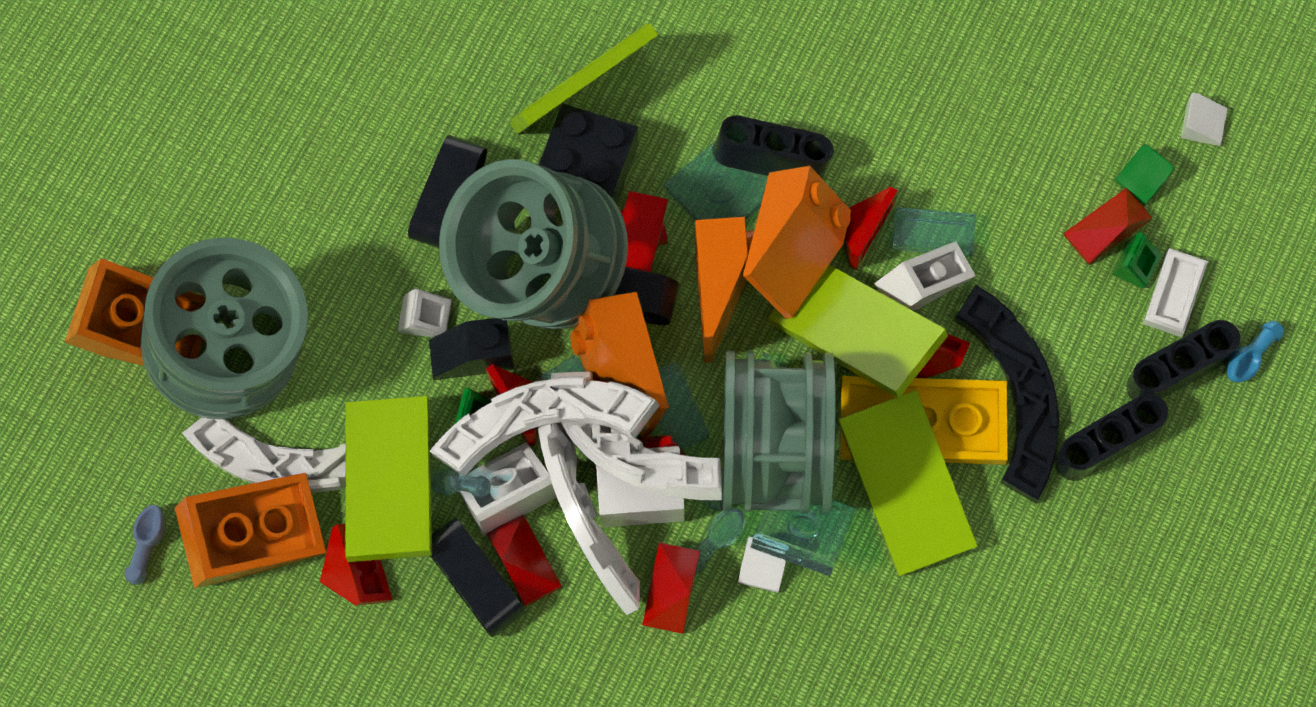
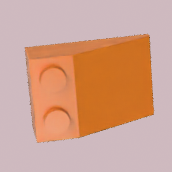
[743,166,851,319]
[695,217,754,363]
[64,258,205,366]
[570,292,669,437]
[175,472,326,588]

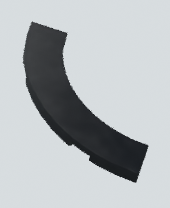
[954,285,1059,504]

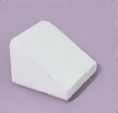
[1181,92,1227,146]
[398,289,452,337]
[738,537,789,593]

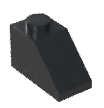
[429,318,514,380]

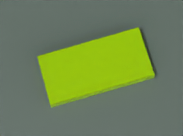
[510,23,658,134]
[768,264,948,399]
[838,390,978,576]
[345,396,432,562]

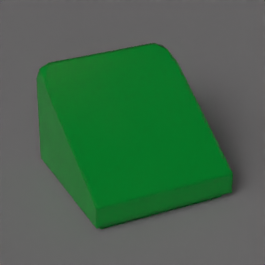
[1114,144,1175,205]

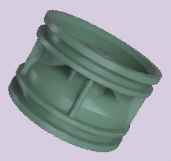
[439,159,628,329]
[141,238,308,419]
[723,351,835,514]

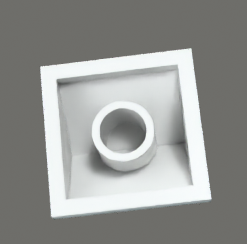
[454,442,557,536]
[596,446,684,527]

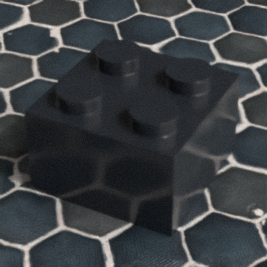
[539,103,639,205]

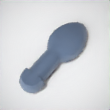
[125,505,166,585]

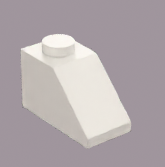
[874,241,976,311]

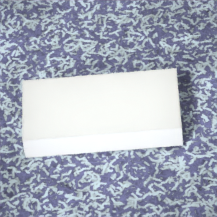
[1143,248,1208,338]

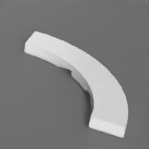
[551,371,722,500]
[430,377,660,477]
[182,417,345,493]
[538,422,640,615]

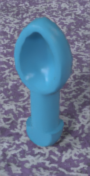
[1227,320,1284,382]

